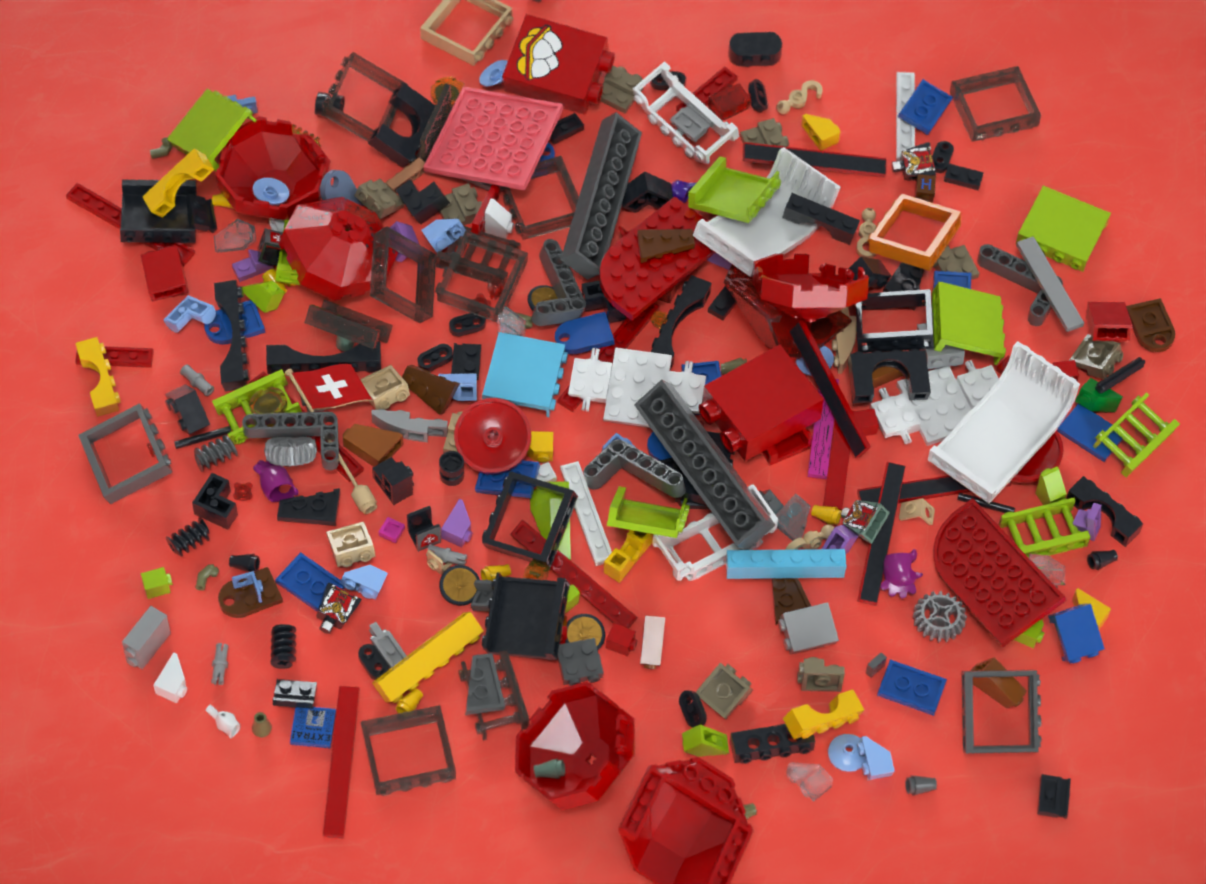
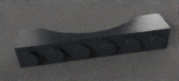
[651,275,712,371]
[214,280,250,391]
[266,341,381,374]

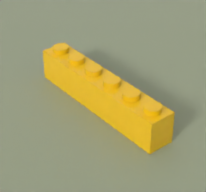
[372,612,483,703]

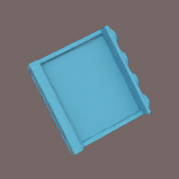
[482,332,568,417]

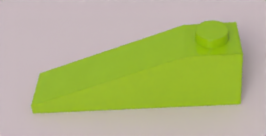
[530,481,571,560]

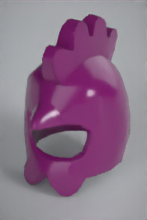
[253,460,299,502]
[880,549,923,599]

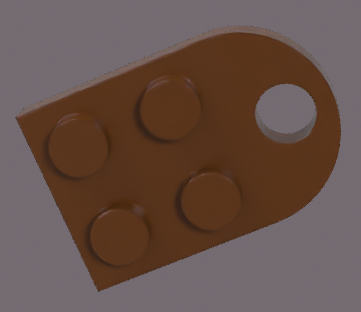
[1126,298,1176,352]
[218,567,283,618]

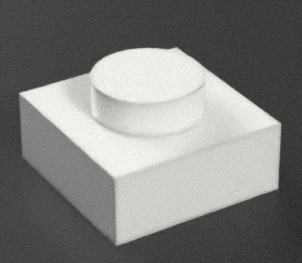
[537,462,557,482]

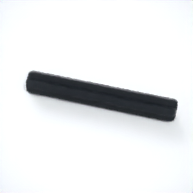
[1095,357,1145,394]

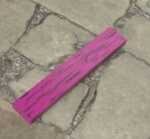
[807,379,839,480]

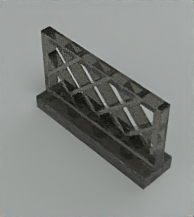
[415,84,453,162]

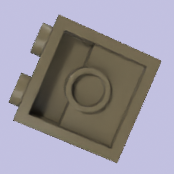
[600,66,644,113]
[740,118,789,164]
[354,179,405,219]
[439,183,482,226]
[933,245,980,280]
[1070,334,1123,379]
[797,657,845,692]
[696,663,753,719]

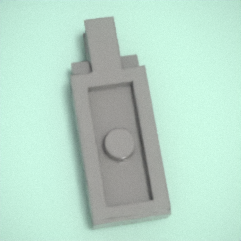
[369,622,407,669]

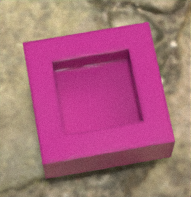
[378,517,405,543]

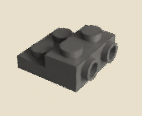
[557,638,604,686]

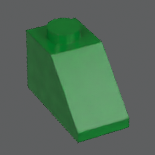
[1075,378,1123,412]

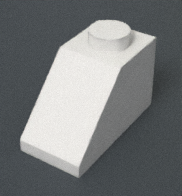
[485,199,514,239]
[154,652,187,703]

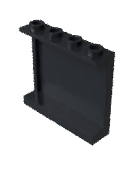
[120,180,197,243]
[482,572,570,660]

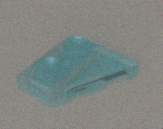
[776,494,810,541]

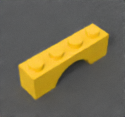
[143,148,214,218]
[75,337,121,417]
[783,690,864,739]

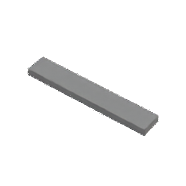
[1016,236,1084,332]

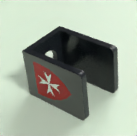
[258,228,283,266]
[407,506,441,552]

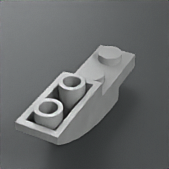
[371,409,448,443]

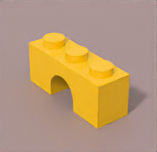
[604,530,654,583]

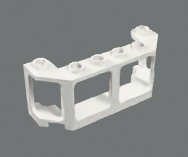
[633,61,739,164]
[652,484,778,581]

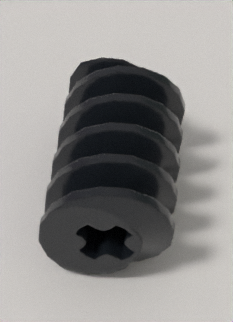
[166,517,210,557]
[270,624,296,669]

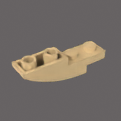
[832,307,857,374]

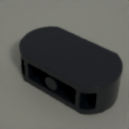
[728,32,782,67]

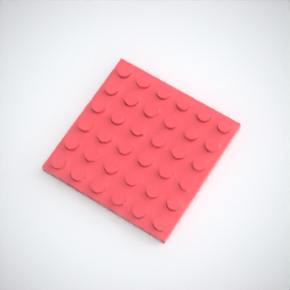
[423,87,563,190]

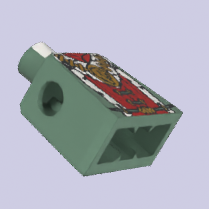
[841,500,890,544]

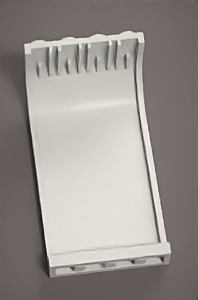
[693,147,841,277]
[928,341,1080,504]

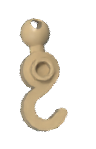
[776,80,823,114]
[856,208,876,258]
[785,524,835,550]

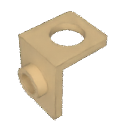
[899,498,935,525]
[427,550,454,575]

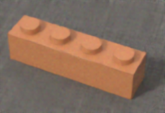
[386,157,425,194]

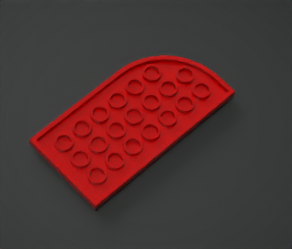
[599,197,716,320]
[933,498,1067,647]

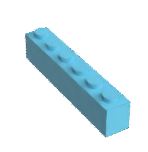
[726,549,846,579]

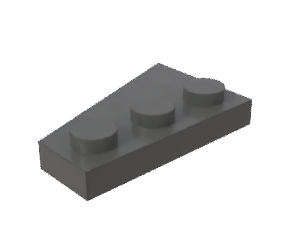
[465,653,505,715]

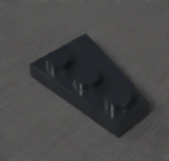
[883,262,924,311]
[277,488,341,526]

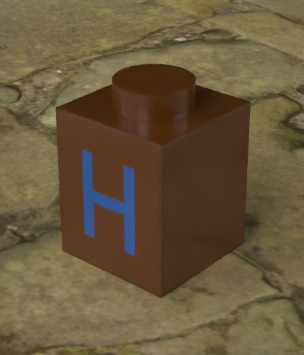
[915,174,936,203]

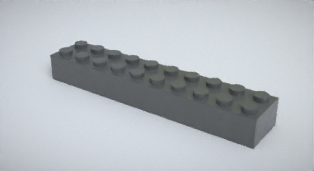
[560,112,642,280]
[634,379,775,550]

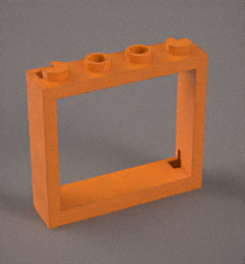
[868,193,961,271]

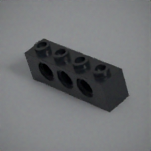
[730,724,815,764]

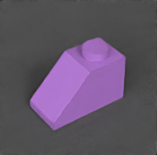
[441,499,473,548]
[822,524,859,554]

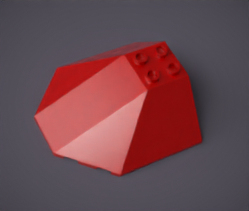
[618,757,753,884]

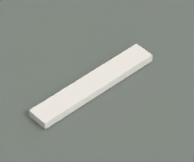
[896,72,915,161]
[560,461,612,566]

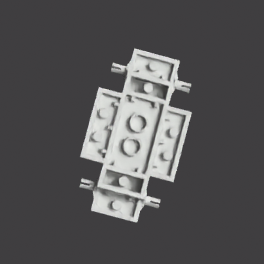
[568,348,706,428]
[870,360,999,446]

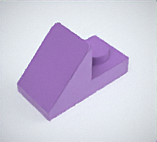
[232,249,274,282]
[1073,503,1101,541]

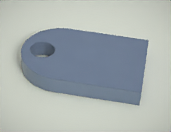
[320,170,364,227]

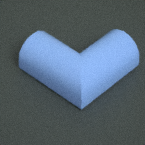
[164,295,216,333]

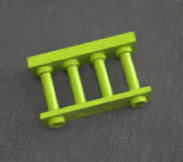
[212,369,302,445]
[1093,392,1180,478]
[999,498,1090,560]

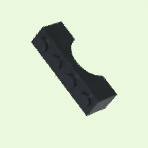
[782,193,860,245]
[1066,476,1144,547]

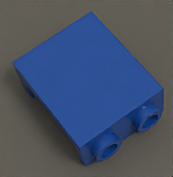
[1048,603,1105,664]

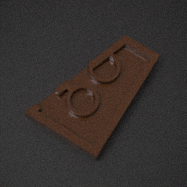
[637,229,695,263]
[402,365,460,414]
[772,578,811,625]

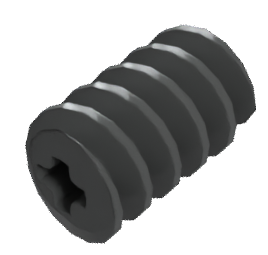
[194,435,238,472]

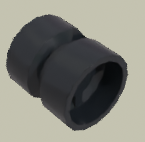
[315,92,345,119]
[439,451,464,486]

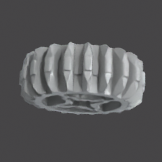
[264,437,317,467]
[913,591,967,643]

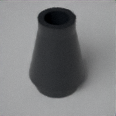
[1087,550,1118,570]
[229,553,260,572]

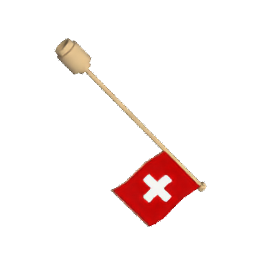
[285,364,377,514]

